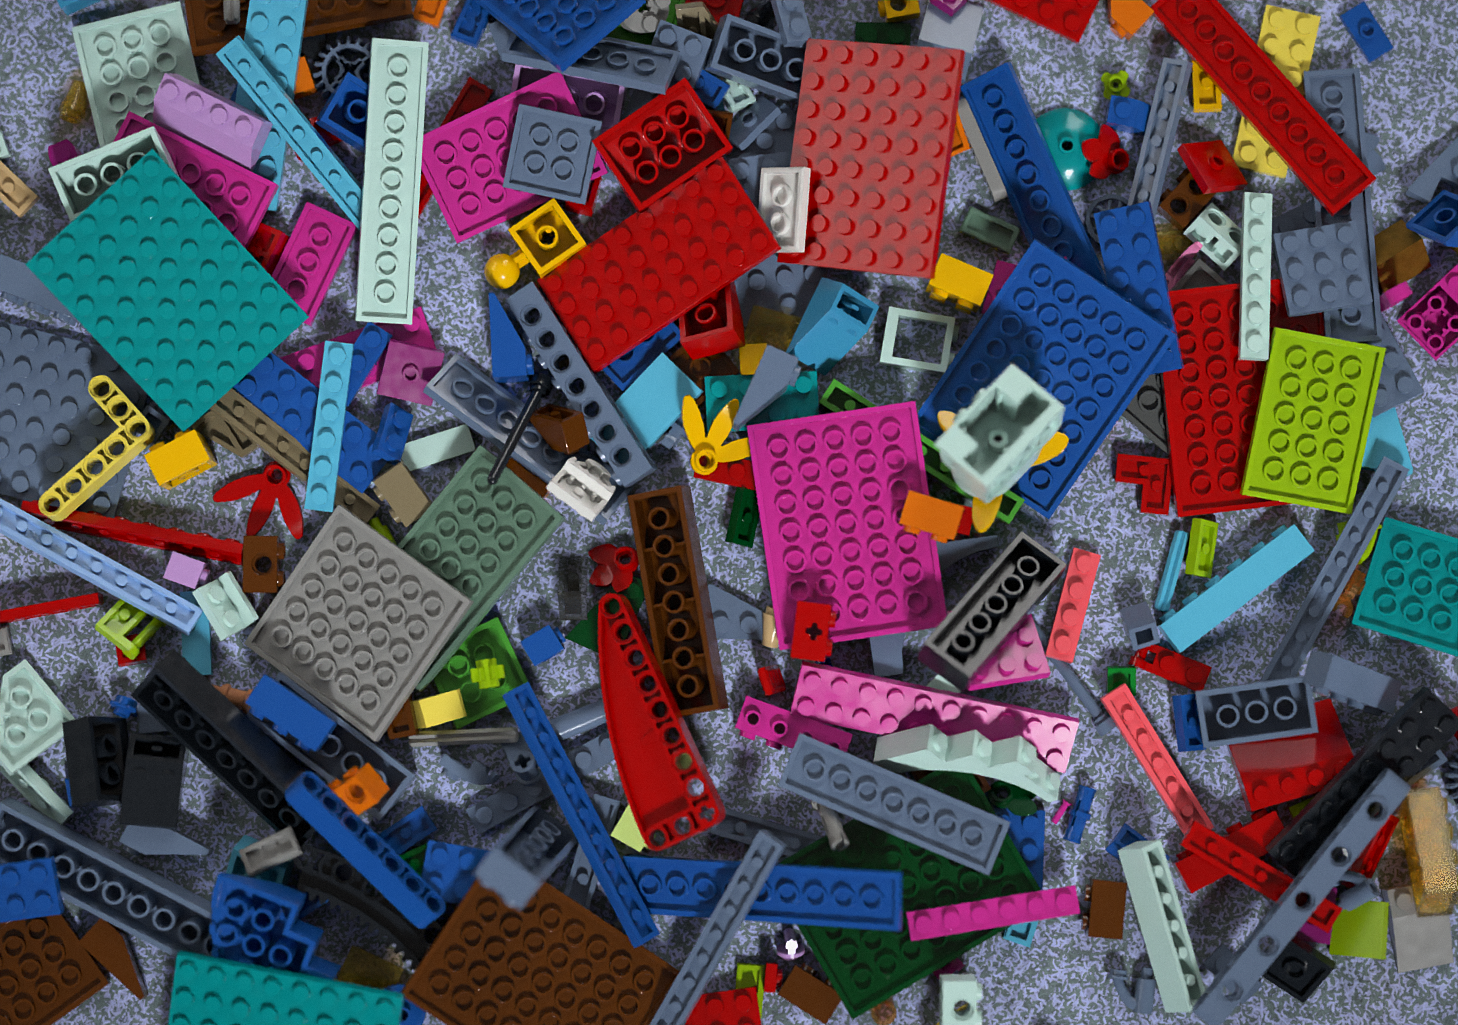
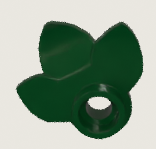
[988,779,1038,816]

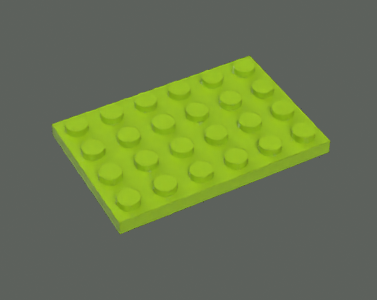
[1240,327,1386,514]

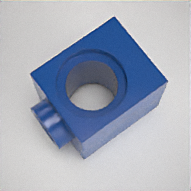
[520,625,566,667]

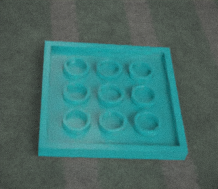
[1351,517,1458,657]

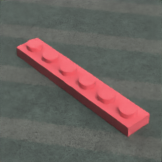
[1100,683,1214,835]

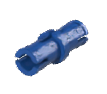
[1063,785,1097,844]

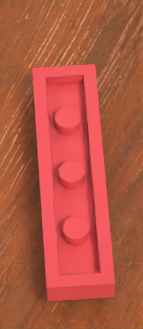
[1045,547,1101,664]

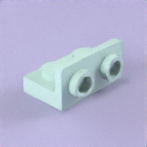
[192,571,259,641]

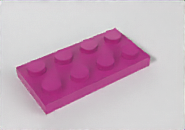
[271,202,358,326]

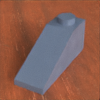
[119,825,214,857]

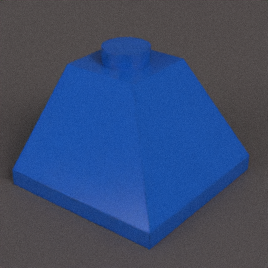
[1405,190,1458,247]

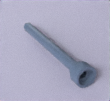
[1034,622,1116,737]

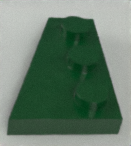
[565,576,645,653]

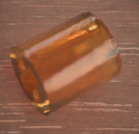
[870,999,896,1025]

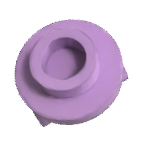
[776,928,805,961]

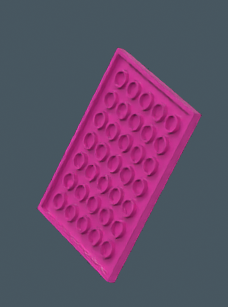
[747,401,947,650]

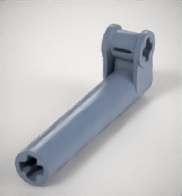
[501,699,606,786]

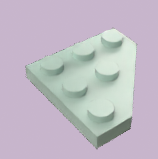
[0,659,75,776]

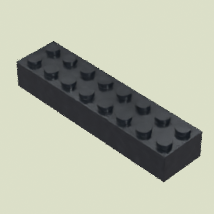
[131,648,316,846]

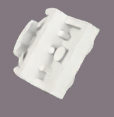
[546,457,615,522]

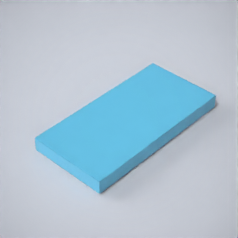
[591,352,704,464]

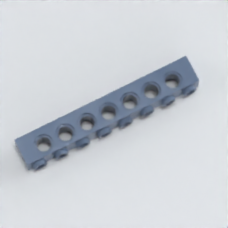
[505,281,658,488]

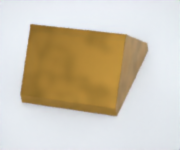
[1374,219,1431,294]

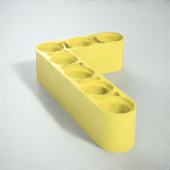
[38,375,156,521]

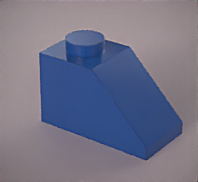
[1104,95,1151,136]

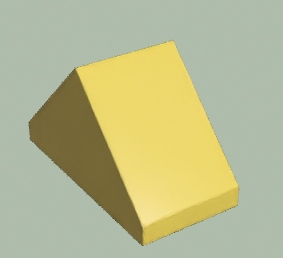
[413,689,467,729]

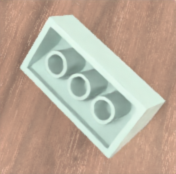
[48,126,180,222]

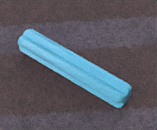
[1154,530,1189,612]

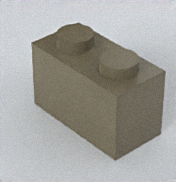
[372,459,432,527]

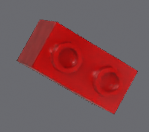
[791,600,837,662]

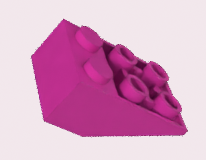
[1397,262,1458,361]

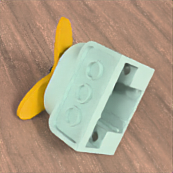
[934,364,1069,533]

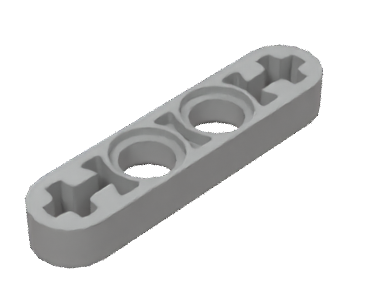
[958,98,1008,202]

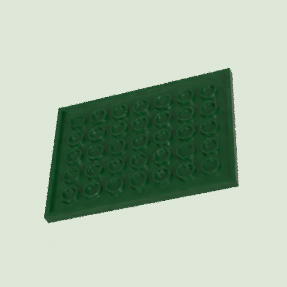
[778,770,1041,1020]

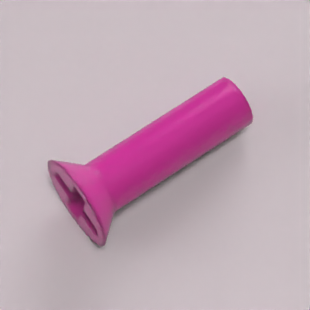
[1051,798,1072,824]

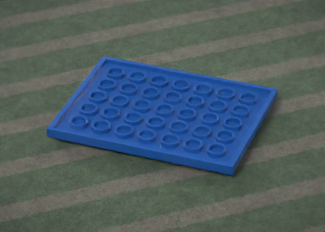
[917,238,1177,519]

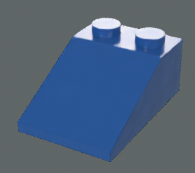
[489,293,535,383]

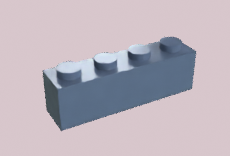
[1302,650,1402,716]

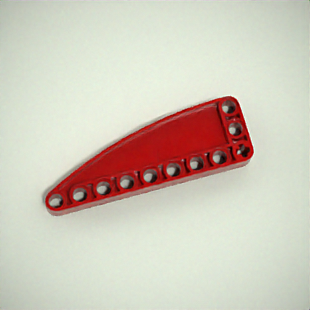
[598,593,726,851]

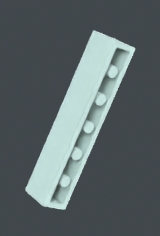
[1118,839,1205,1013]

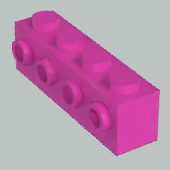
[735,695,853,753]

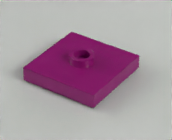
[376,339,445,406]

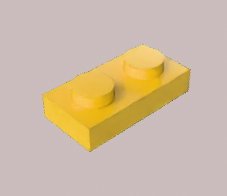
[1191,58,1222,113]

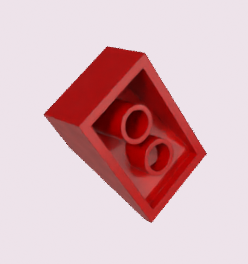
[679,281,745,360]

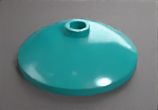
[1036,108,1100,191]

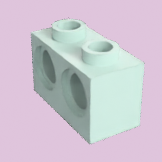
[1183,203,1242,271]

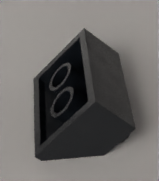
[62,716,129,807]

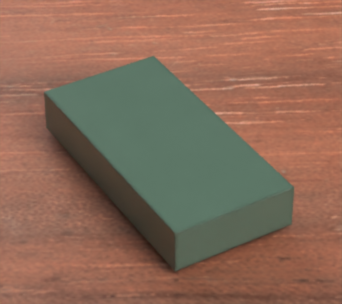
[959,206,1021,255]

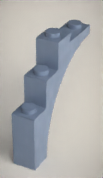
[868,531,999,677]

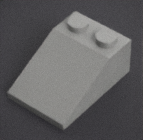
[1381,879,1454,973]

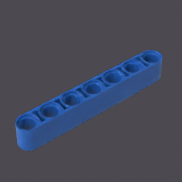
[285,772,446,928]

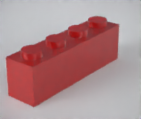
[1172,808,1284,894]

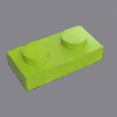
[1185,518,1219,578]

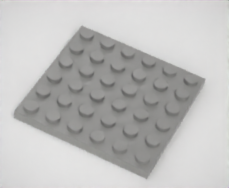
[244,505,474,742]

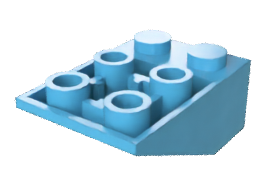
[786,277,879,376]

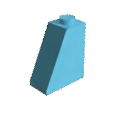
[1361,407,1413,476]

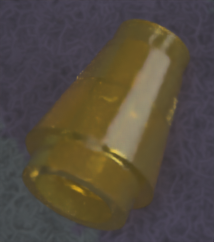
[58,80,88,124]

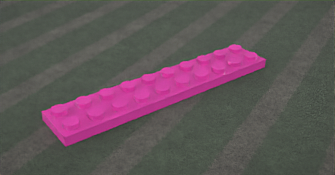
[790,660,1079,773]

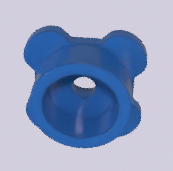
[109,695,138,719]

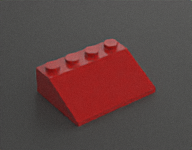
[592,78,733,213]
[1227,698,1354,812]

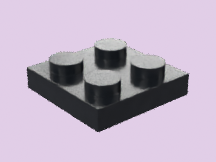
[1262,935,1336,1003]

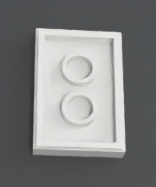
[758,167,811,253]

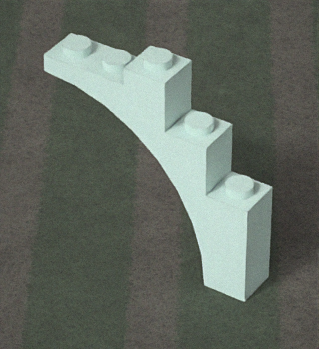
[874,724,1060,802]

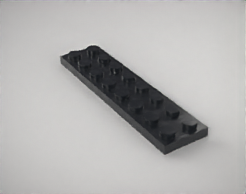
[1265,685,1458,878]

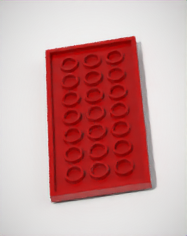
[536,156,782,373]

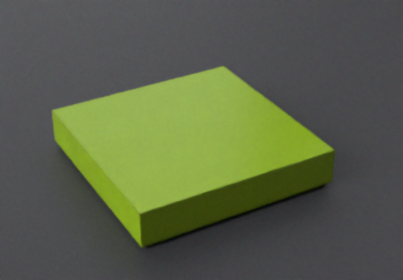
[1329,898,1389,959]

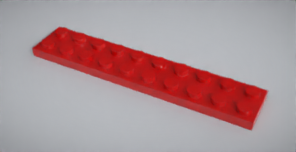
[1150,0,1376,216]

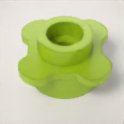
[1101,70,1130,100]

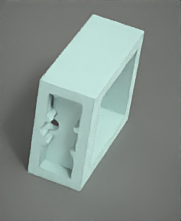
[879,307,959,375]

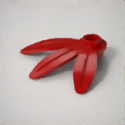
[213,460,304,539]

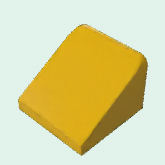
[739,343,767,375]

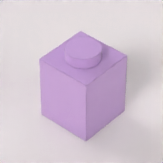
[163,551,210,589]

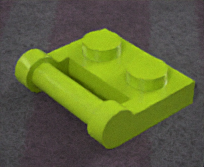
[95,599,167,660]

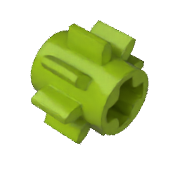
[470,658,506,689]

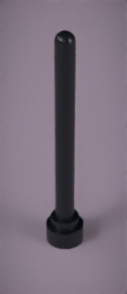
[487,373,554,485]

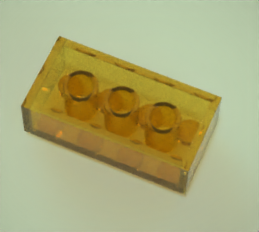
[1398,787,1458,918]

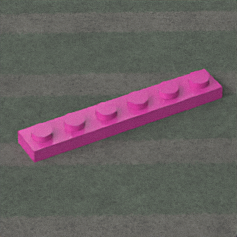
[906,885,1080,941]

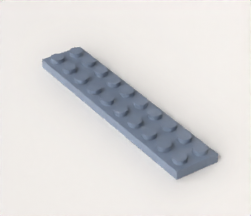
[1302,68,1383,344]

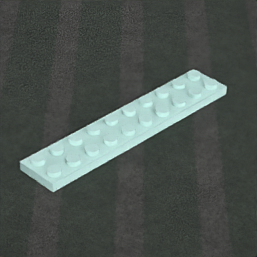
[355,38,429,325]

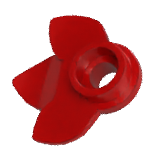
[1081,124,1129,180]
[588,544,639,593]

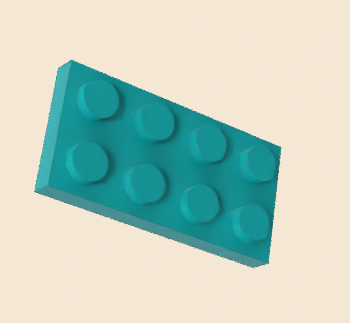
[704,371,819,434]

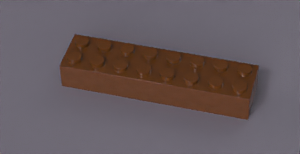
[627,485,729,716]

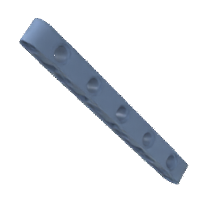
[1192,768,1411,1025]

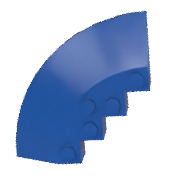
[210,872,341,981]

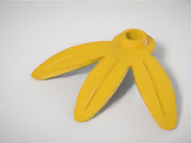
[682,395,751,475]

